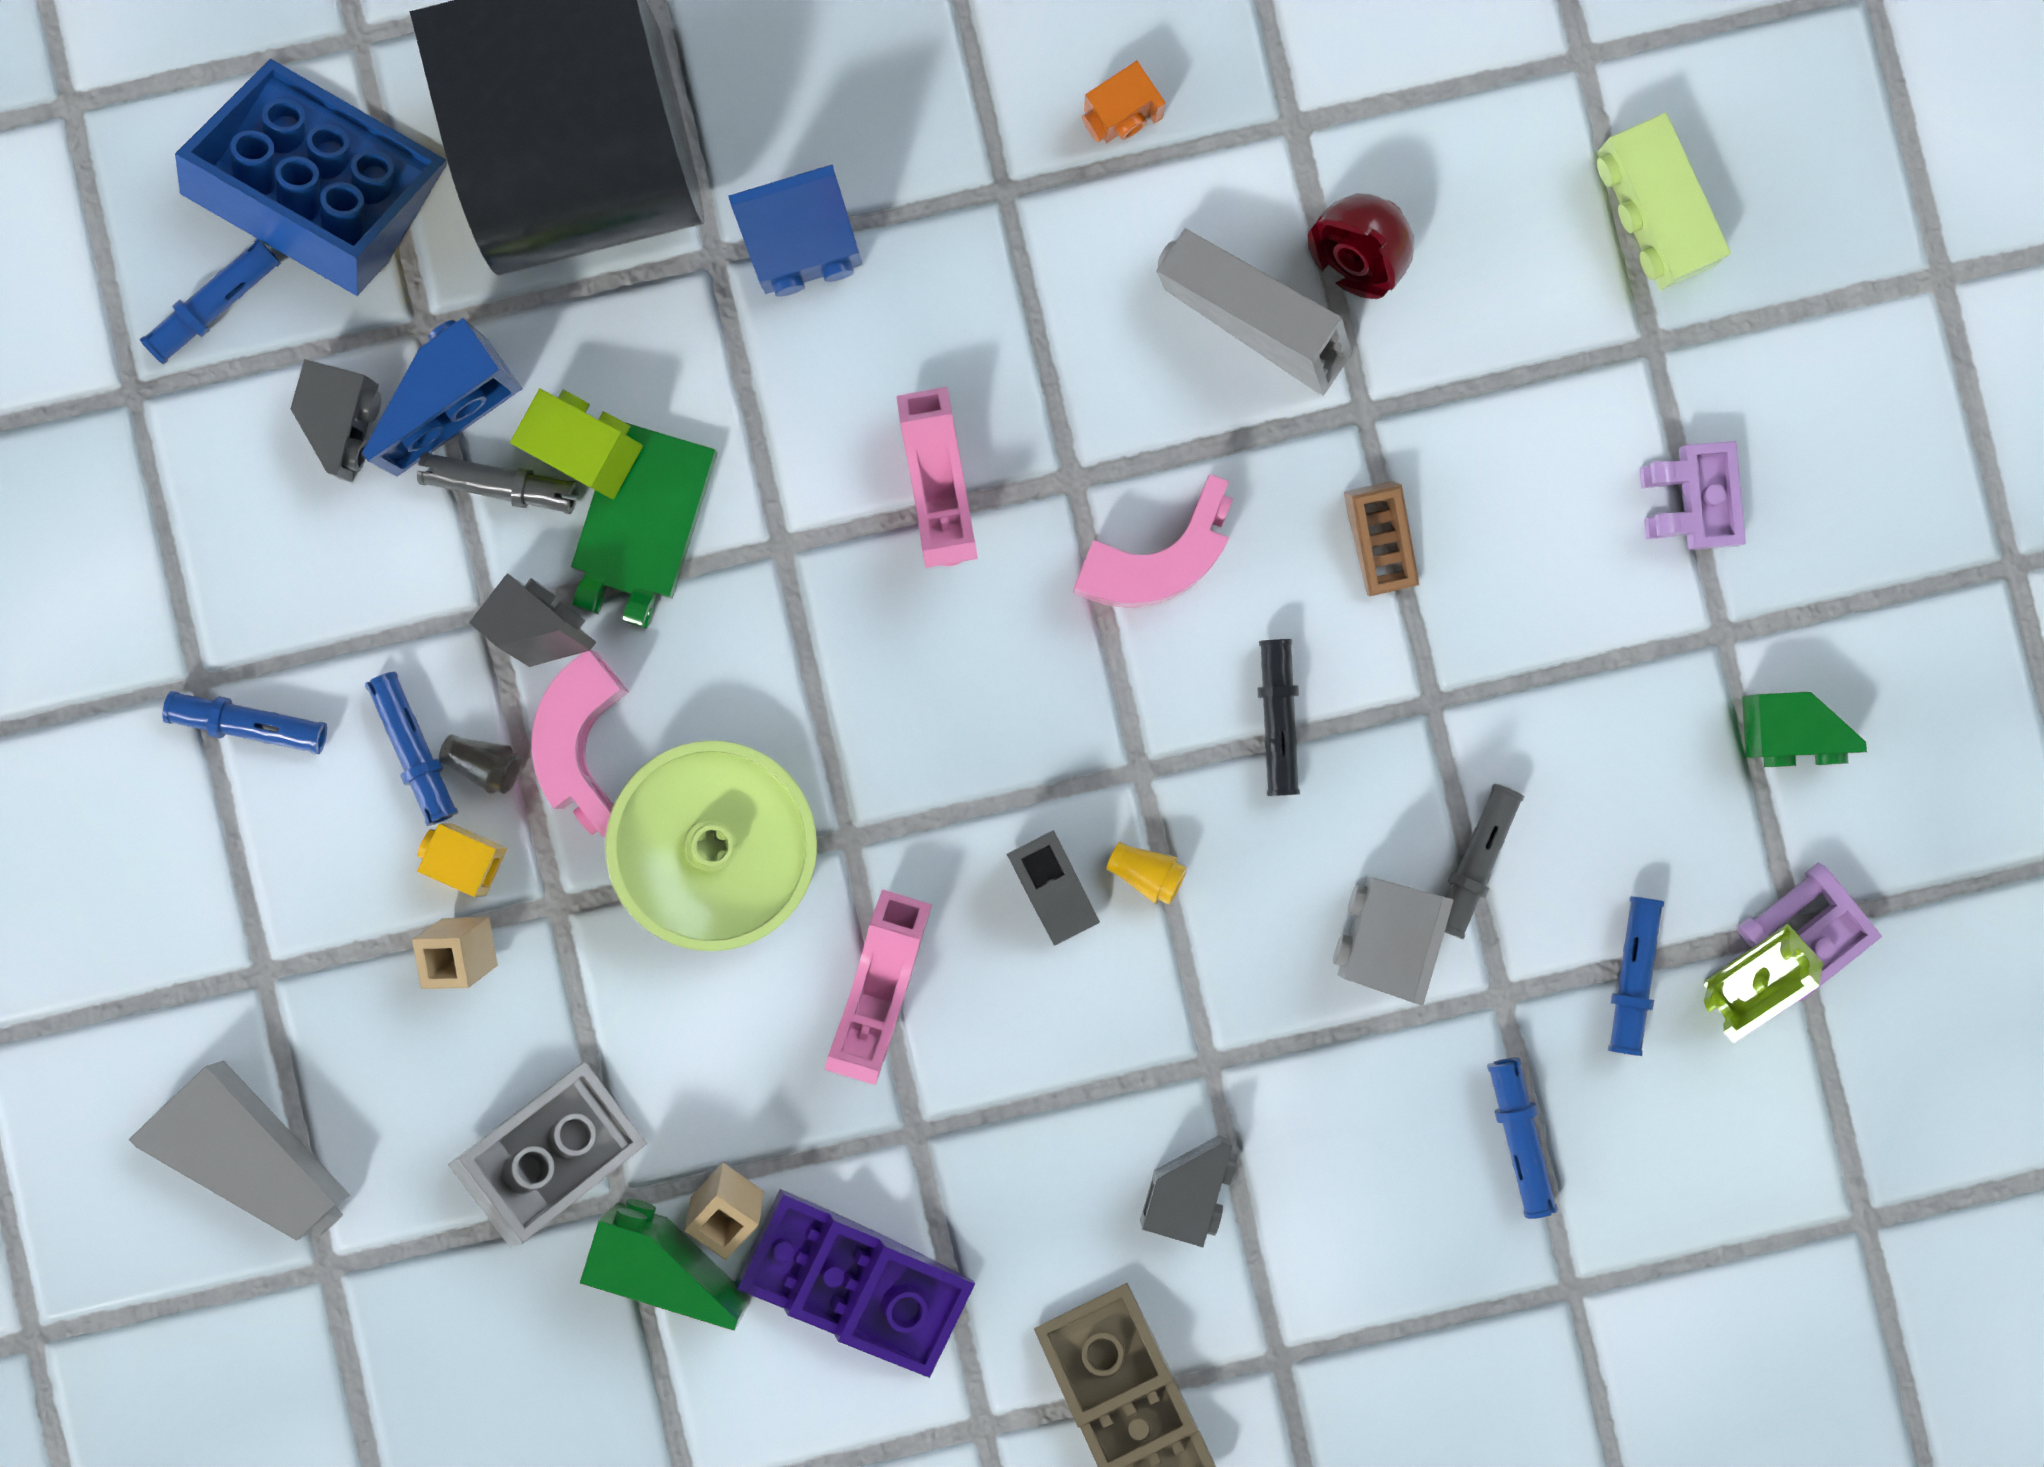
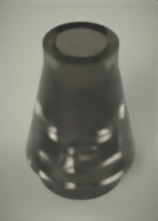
[439,734,522,794]

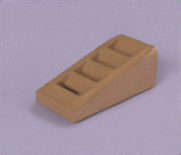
[1344,481,1419,596]

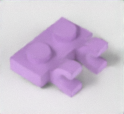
[1640,441,1746,550]

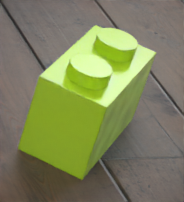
[509,388,643,500]

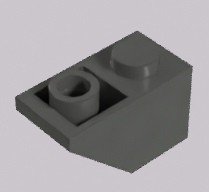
[290,359,381,483]
[469,573,596,667]
[1007,830,1100,946]
[1140,1135,1238,1248]

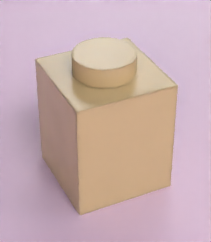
[412,917,498,989]
[684,1162,764,1260]

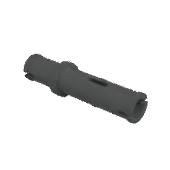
[417,452,578,514]
[1445,784,1525,939]

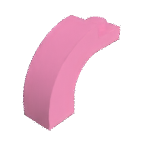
[896,387,978,568]
[1073,474,1233,608]
[531,650,629,837]
[825,889,932,1085]

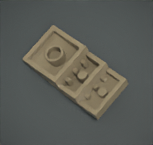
[1034,1283,1216,1467]

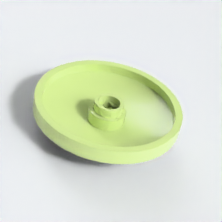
[605,741,817,951]

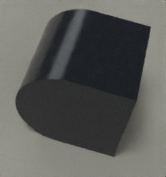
[409,0,705,275]

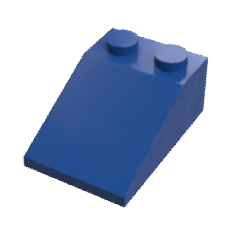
[728,164,863,297]
[362,318,523,477]

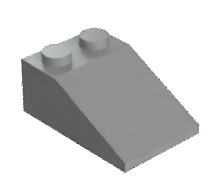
[1333,876,1454,1006]
[447,1062,647,1248]

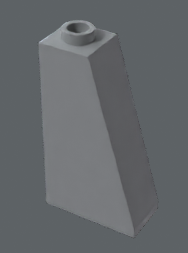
[1156,228,1352,396]
[128,1060,350,1241]

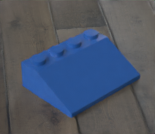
[175,58,446,296]

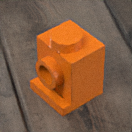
[1082,60,1166,144]

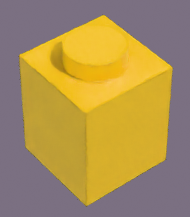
[417,823,508,897]

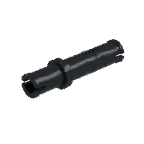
[1257,639,1300,796]

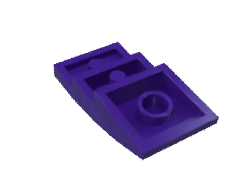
[734,1189,975,1378]

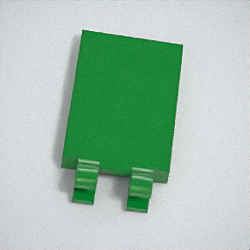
[571,422,718,629]

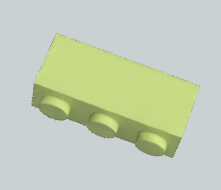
[1597,113,1731,291]

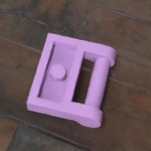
[1736,863,1882,1001]

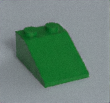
[580,1199,751,1331]

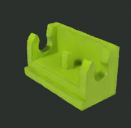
[1704,924,1823,1043]

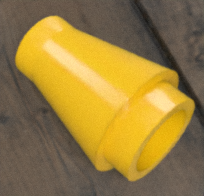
[1106,842,1187,905]

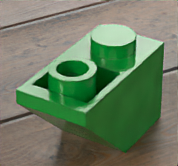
[1742,692,1867,767]

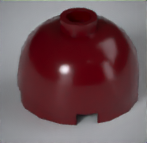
[1307,193,1414,299]

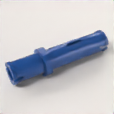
[139,239,281,365]
[365,671,459,826]
[162,691,327,754]
[1608,896,1664,1056]
[1487,1057,1558,1219]

